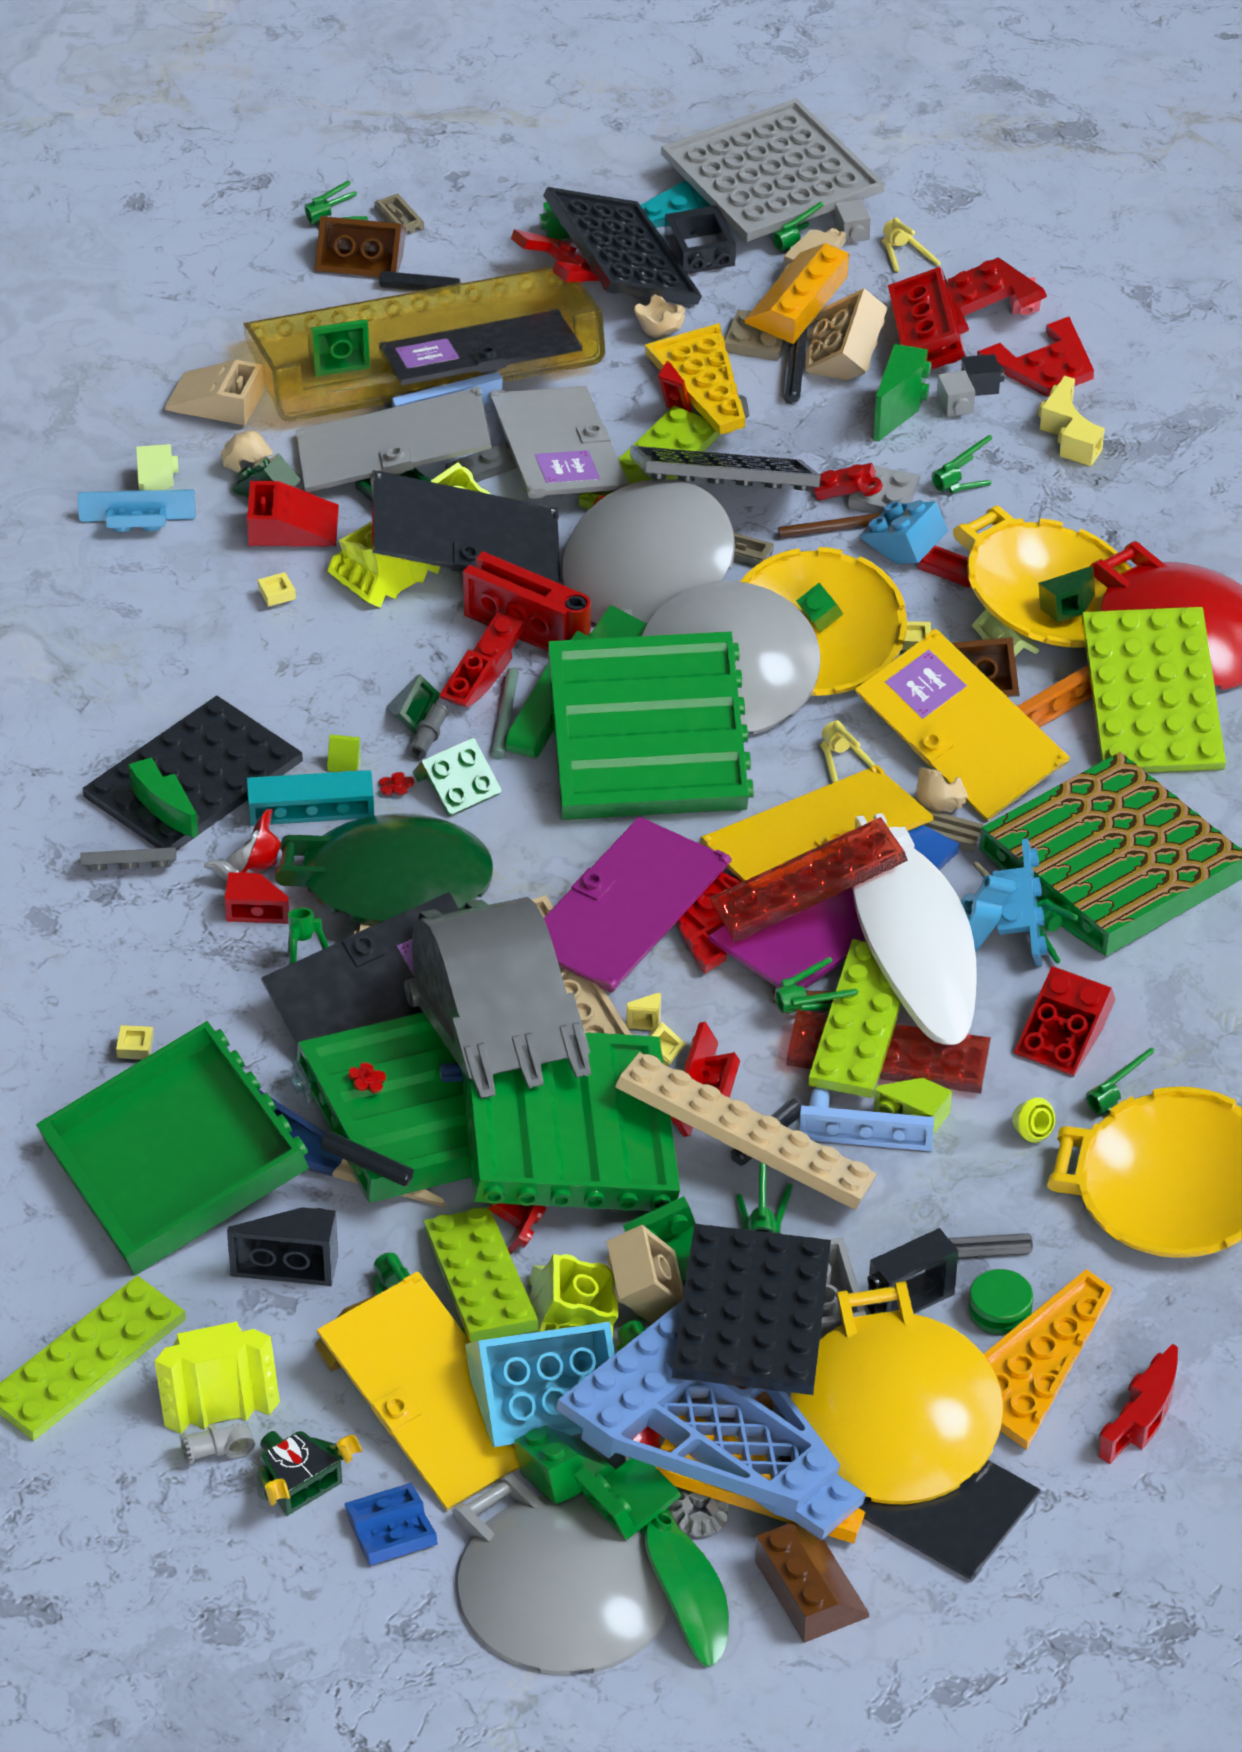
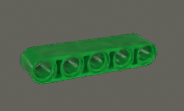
[506,663,554,759]

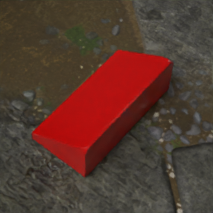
[658,361,693,413]

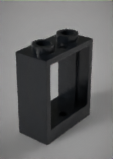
[664,206,736,274]
[866,1228,959,1314]

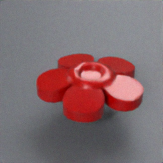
[379,772,414,796]
[348,1063,386,1093]

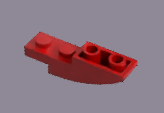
[440,612,525,708]
[1098,1344,1178,1464]

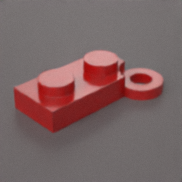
[814,463,883,500]

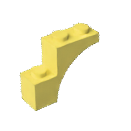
[1038,376,1105,466]

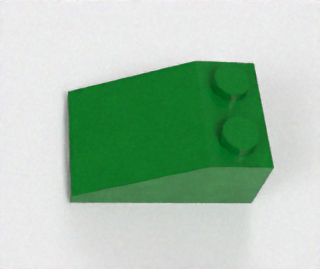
[873,344,931,441]

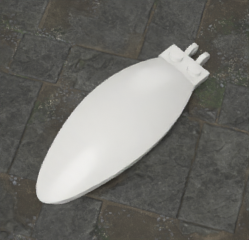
[844,813,976,1045]

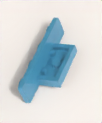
[78,489,196,532]
[993,838,1047,967]

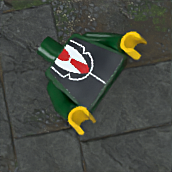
[257,1431,363,1516]

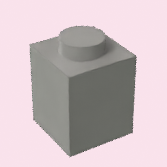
[834,199,871,244]
[937,370,975,417]

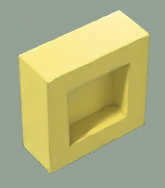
[257,572,296,607]
[901,621,931,650]
[116,1025,154,1059]

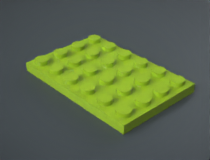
[1082,607,1226,773]

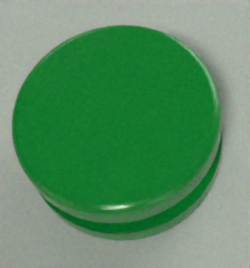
[968,1269,1033,1335]

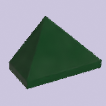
[386,674,440,735]

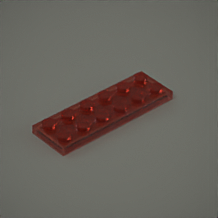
[709,817,908,943]
[786,1010,991,1094]

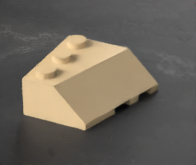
[805,288,888,381]

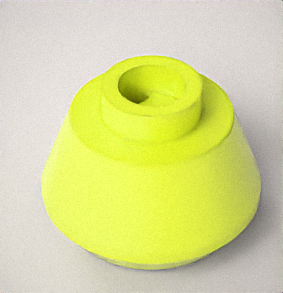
[1012,1097,1055,1143]

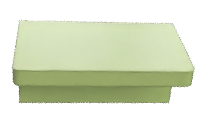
[972,609,1040,657]

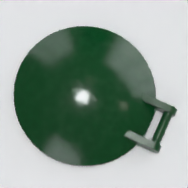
[275,813,493,925]

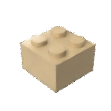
[607,1225,684,1324]

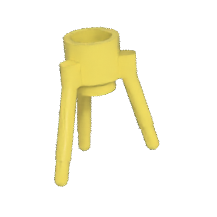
[882,217,940,272]
[820,720,875,783]

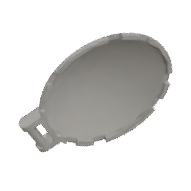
[563,479,735,625]
[642,581,820,734]
[453,1472,671,1676]

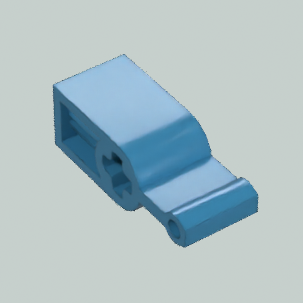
[961,875,1016,952]

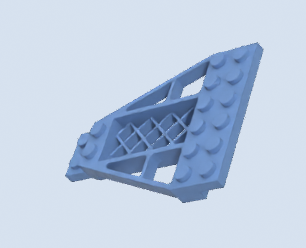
[556,1300,866,1541]

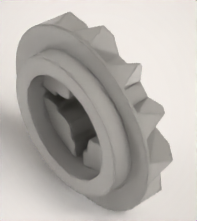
[671,1491,728,1537]

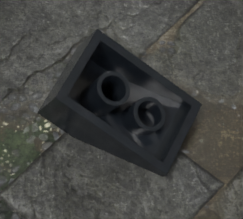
[227,1207,338,1286]

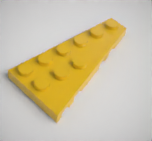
[644,323,745,435]

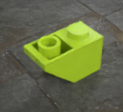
[873,1078,952,1135]

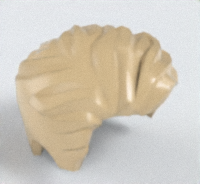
[634,294,686,339]
[221,430,274,473]
[916,768,968,812]

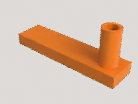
[1017,665,1092,728]

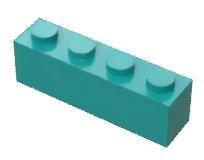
[247,770,374,826]

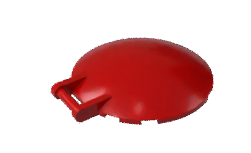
[1090,541,1242,690]

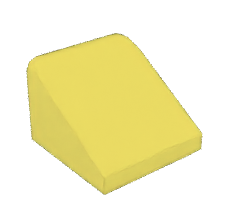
[626,993,661,1031]
[648,1022,686,1066]

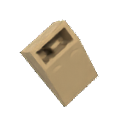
[165,359,264,426]

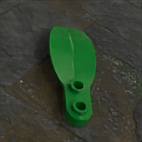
[639,1508,729,1667]

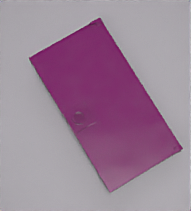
[544,816,732,992]
[709,857,866,989]

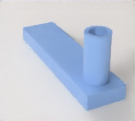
[392,371,503,408]
[799,1088,934,1152]

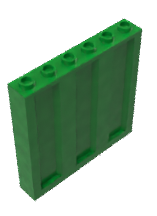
[548,631,754,820]
[297,1012,472,1203]
[461,1032,680,1211]

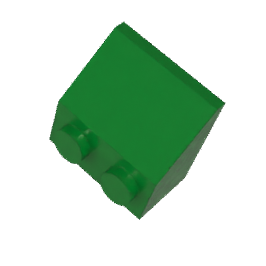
[307,319,371,377]
[514,1425,616,1505]

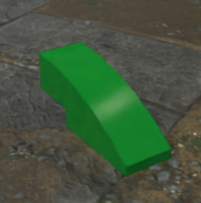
[129,757,198,838]

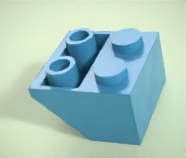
[860,500,948,564]

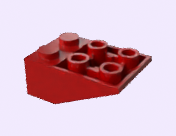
[247,481,339,547]
[1014,966,1116,1076]

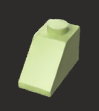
[136,444,179,490]

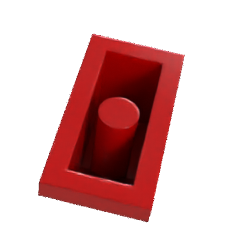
[224,872,290,924]

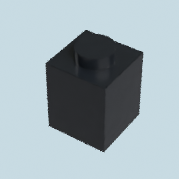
[961,354,1004,396]

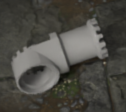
[179,1423,256,1465]

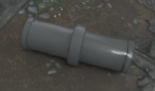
[408,703,449,759]

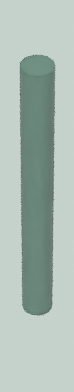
[492,668,519,760]

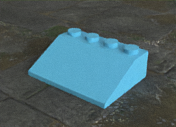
[465,1322,615,1447]

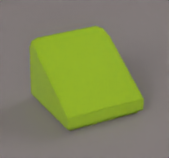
[327,734,361,772]

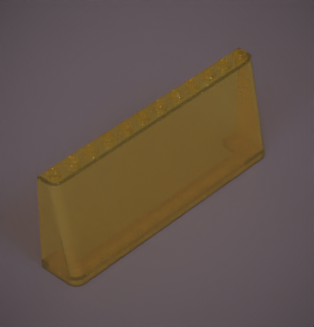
[243,267,605,422]

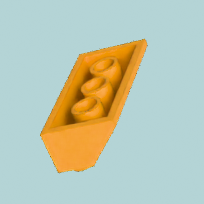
[745,243,849,344]

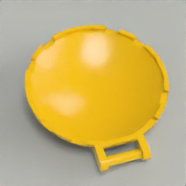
[953,505,1131,648]
[740,547,907,696]
[1047,1086,1242,1258]
[791,1281,1003,1505]

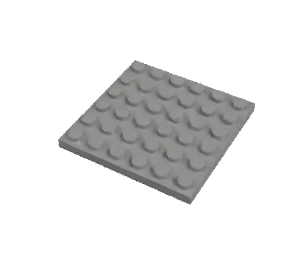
[661,98,884,242]

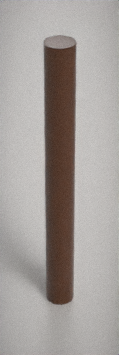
[778,512,882,539]

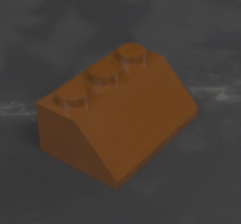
[315,216,406,277]
[952,637,1020,697]
[755,1523,869,1643]

